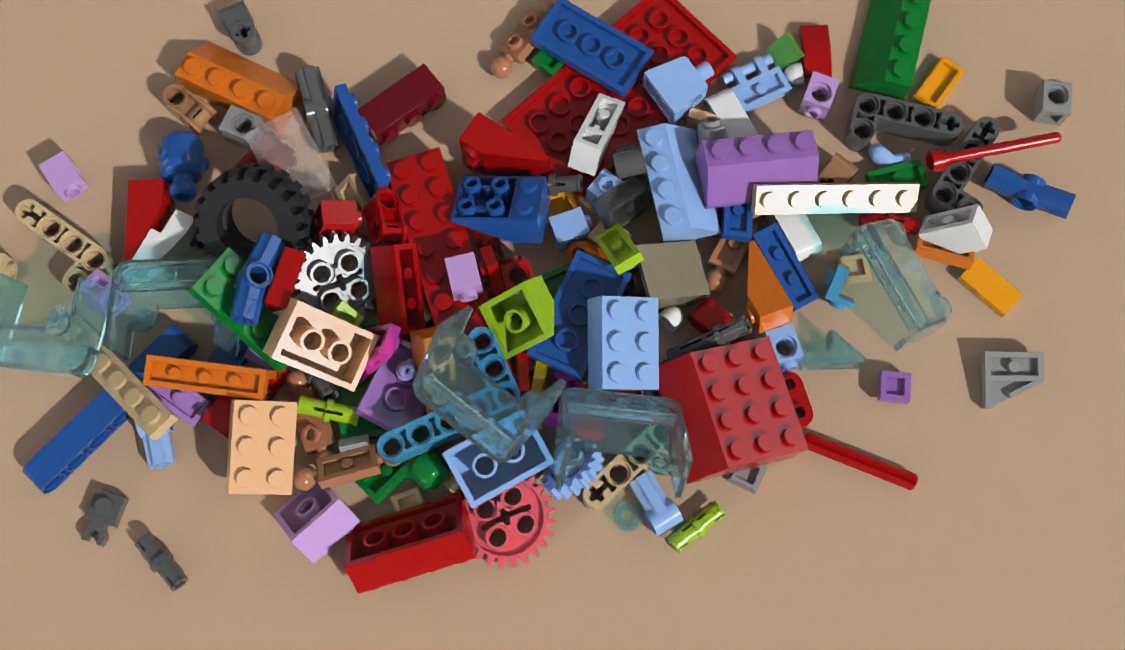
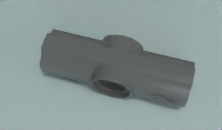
[295,65,341,153]

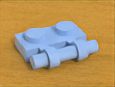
[720,53,792,114]

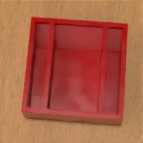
[657,336,809,484]

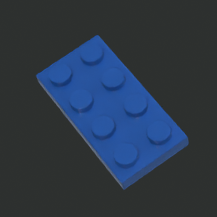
[530,0,654,98]
[333,83,391,198]
[527,250,632,381]

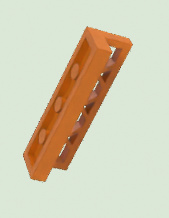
[142,355,277,401]

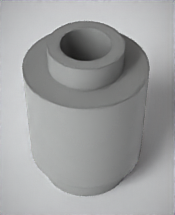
[698,116,727,146]

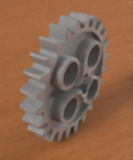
[291,231,376,318]

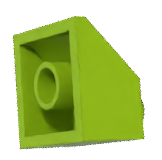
[479,275,554,360]

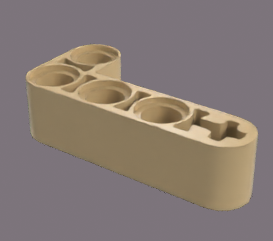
[14,199,117,302]
[582,418,683,511]

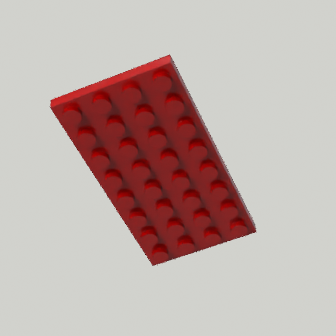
[500,0,737,201]

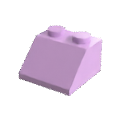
[273,482,360,564]

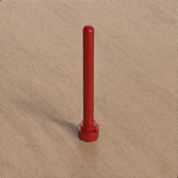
[925,132,1062,173]

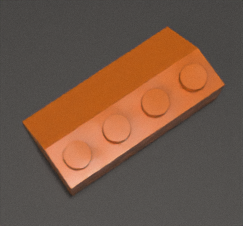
[174,42,301,134]

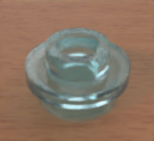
[613,501,643,532]

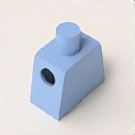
[642,56,714,125]

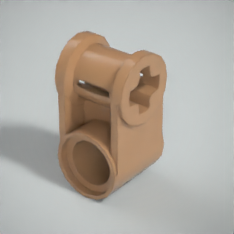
[162,83,218,136]
[818,152,859,183]

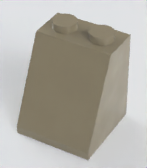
[622,240,710,313]

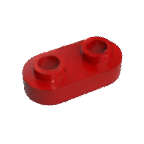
[782,371,813,429]

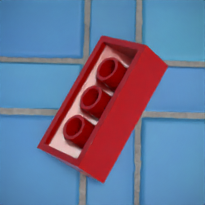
[344,491,476,594]

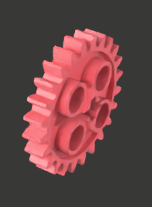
[465,476,556,568]

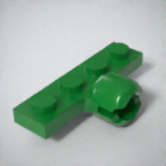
[355,411,458,505]

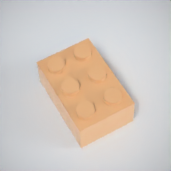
[263,297,380,392]
[226,399,297,495]

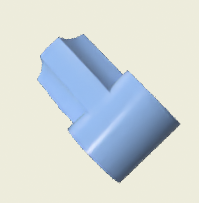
[135,422,177,470]
[629,471,683,536]

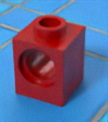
[500,256,534,291]

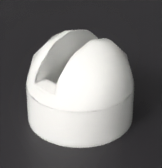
[784,62,804,86]
[658,306,683,332]

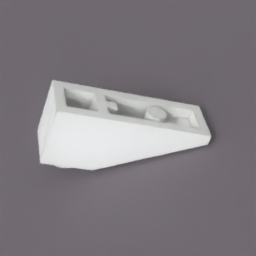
[567,93,625,176]

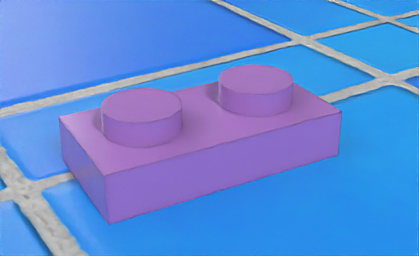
[147,386,211,427]

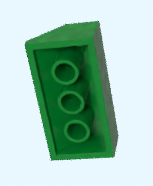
[849,0,931,100]

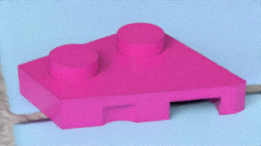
[357,323,401,385]

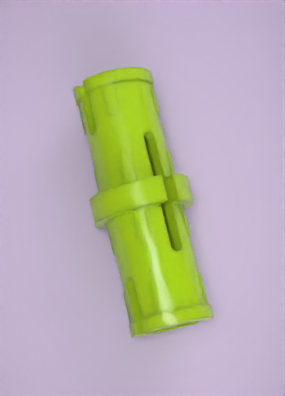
[297,395,359,426]
[667,501,726,553]

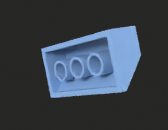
[637,123,721,243]

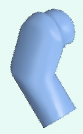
[868,143,911,168]

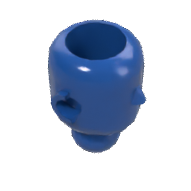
[157,131,209,203]

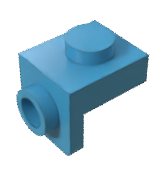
[823,262,855,310]

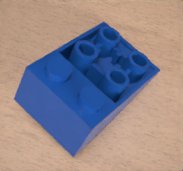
[450,176,551,243]

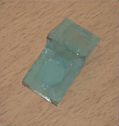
[799,329,864,371]

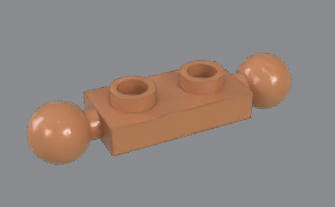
[490,0,557,78]
[705,214,762,292]
[285,368,336,469]
[293,442,401,491]

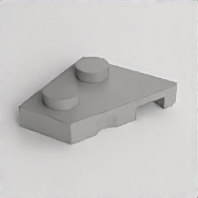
[981,351,1044,409]

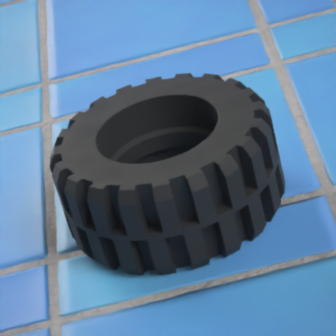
[193,162,315,275]

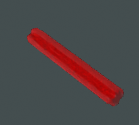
[804,432,918,490]

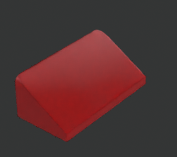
[264,247,306,312]

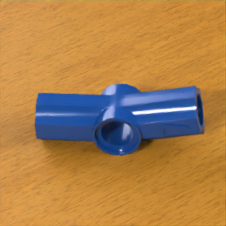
[983,163,1076,219]
[229,232,286,326]

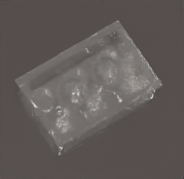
[243,107,338,200]

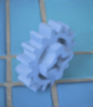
[541,440,604,500]

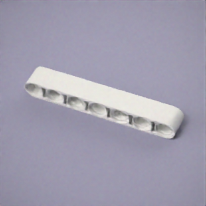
[702,88,823,262]

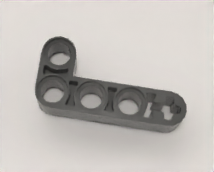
[844,93,964,152]
[924,117,1000,214]

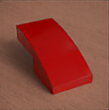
[799,25,832,78]

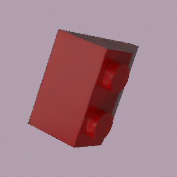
[459,112,550,176]

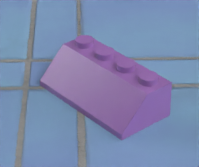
[694,130,819,209]

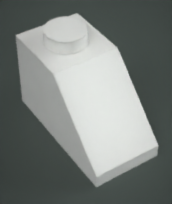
[918,204,993,254]

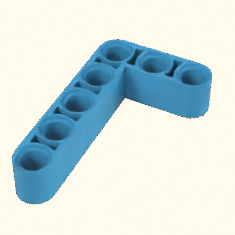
[377,327,521,464]

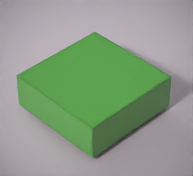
[766,32,804,72]

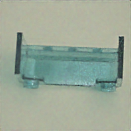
[839,219,952,352]
[103,257,239,360]
[0,273,116,378]
[413,306,566,463]
[554,387,693,498]

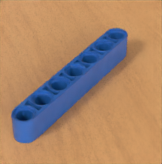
[22,325,198,494]

